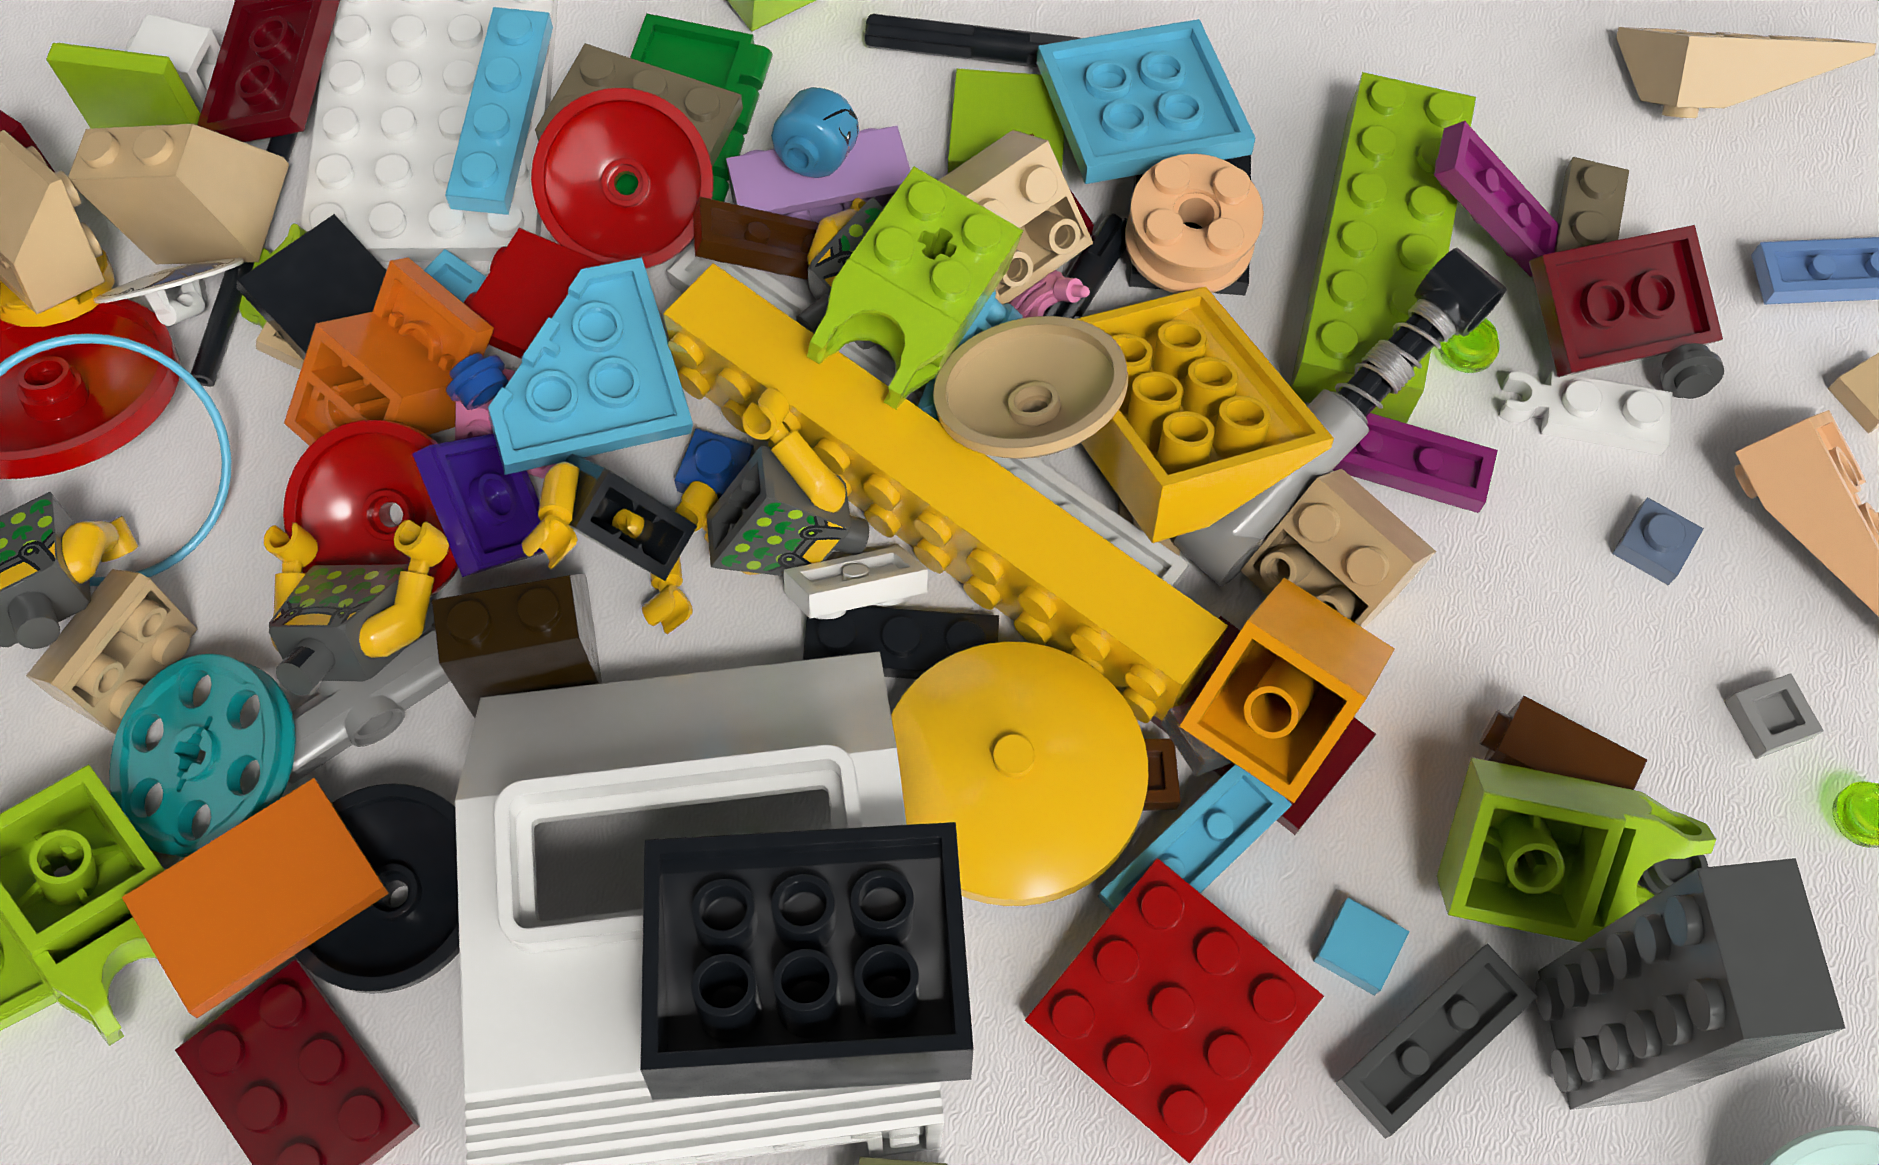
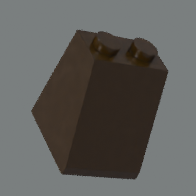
[432,574,602,718]

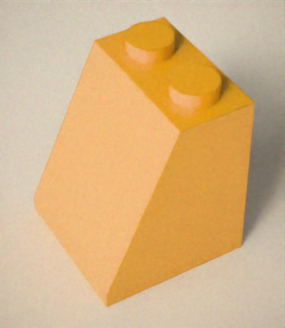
[1179,577,1395,803]

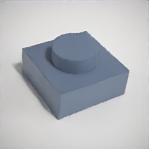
[1612,497,1704,585]

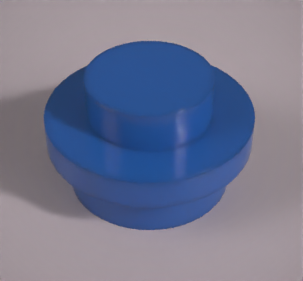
[446,353,509,410]

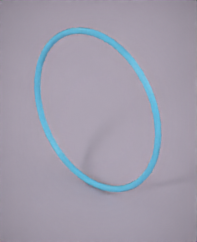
[0,334,232,586]

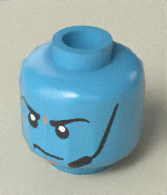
[771,87,859,178]

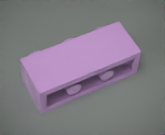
[726,125,911,223]

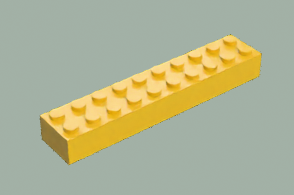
[663,263,1228,724]

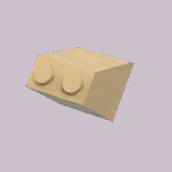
[68,124,289,265]

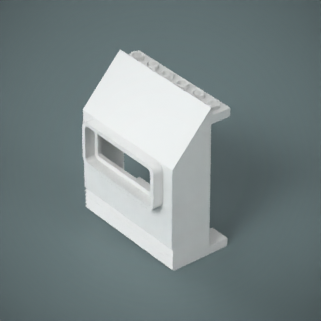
[455,652,944,1165]

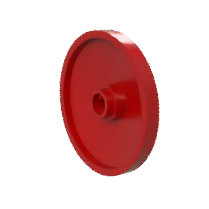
[0,299,180,479]

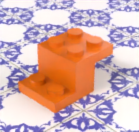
[284,257,494,446]

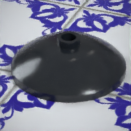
[295,783,460,994]

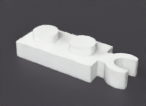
[1499,371,1673,456]

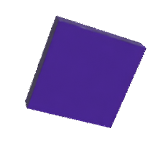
[413,434,545,577]

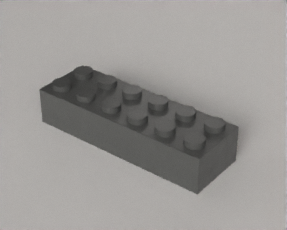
[1535,858,1845,1110]

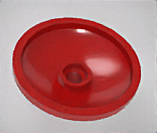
[531,88,714,269]
[283,420,458,598]

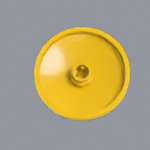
[891,642,1148,906]

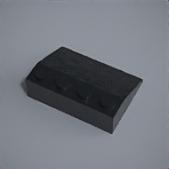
[640,822,974,1100]

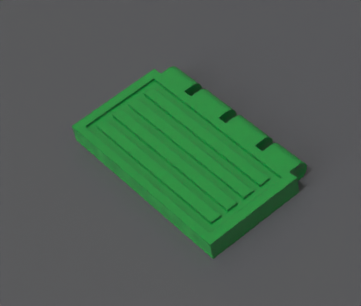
[617,13,773,202]

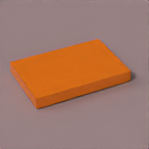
[122,778,389,1018]

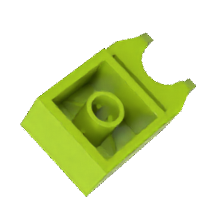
[807,166,1024,410]
[1436,757,1717,943]
[0,764,165,1046]

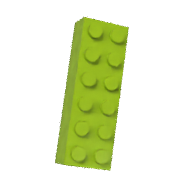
[1290,72,1476,423]

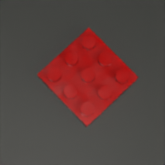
[1024,858,1324,1164]

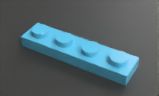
[445,7,553,215]

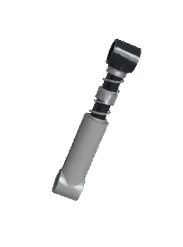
[1174,248,1507,587]

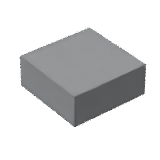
[1724,673,1824,759]

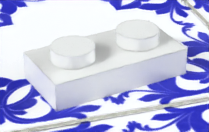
[784,545,928,619]

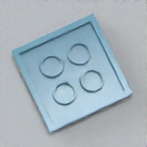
[1037,19,1256,184]

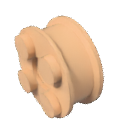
[1125,154,1264,294]

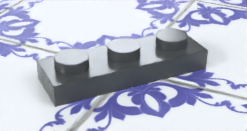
[1335,944,1538,1139]

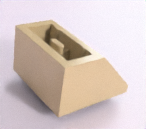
[0,130,105,314]
[938,130,1093,304]
[1240,469,1437,628]
[26,569,197,735]

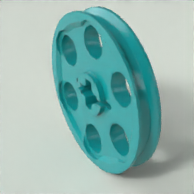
[109,654,296,858]

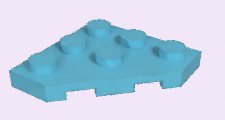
[488,257,693,475]

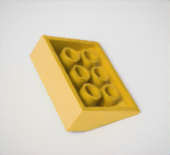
[1077,286,1334,543]

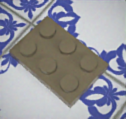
[535,43,743,177]

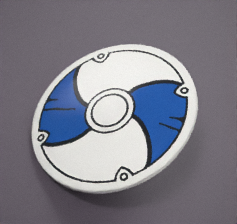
[94,258,244,326]

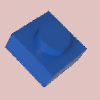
[674,428,755,500]

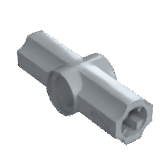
[289,625,450,784]

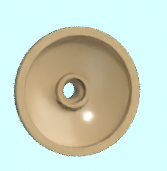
[933,316,1128,459]

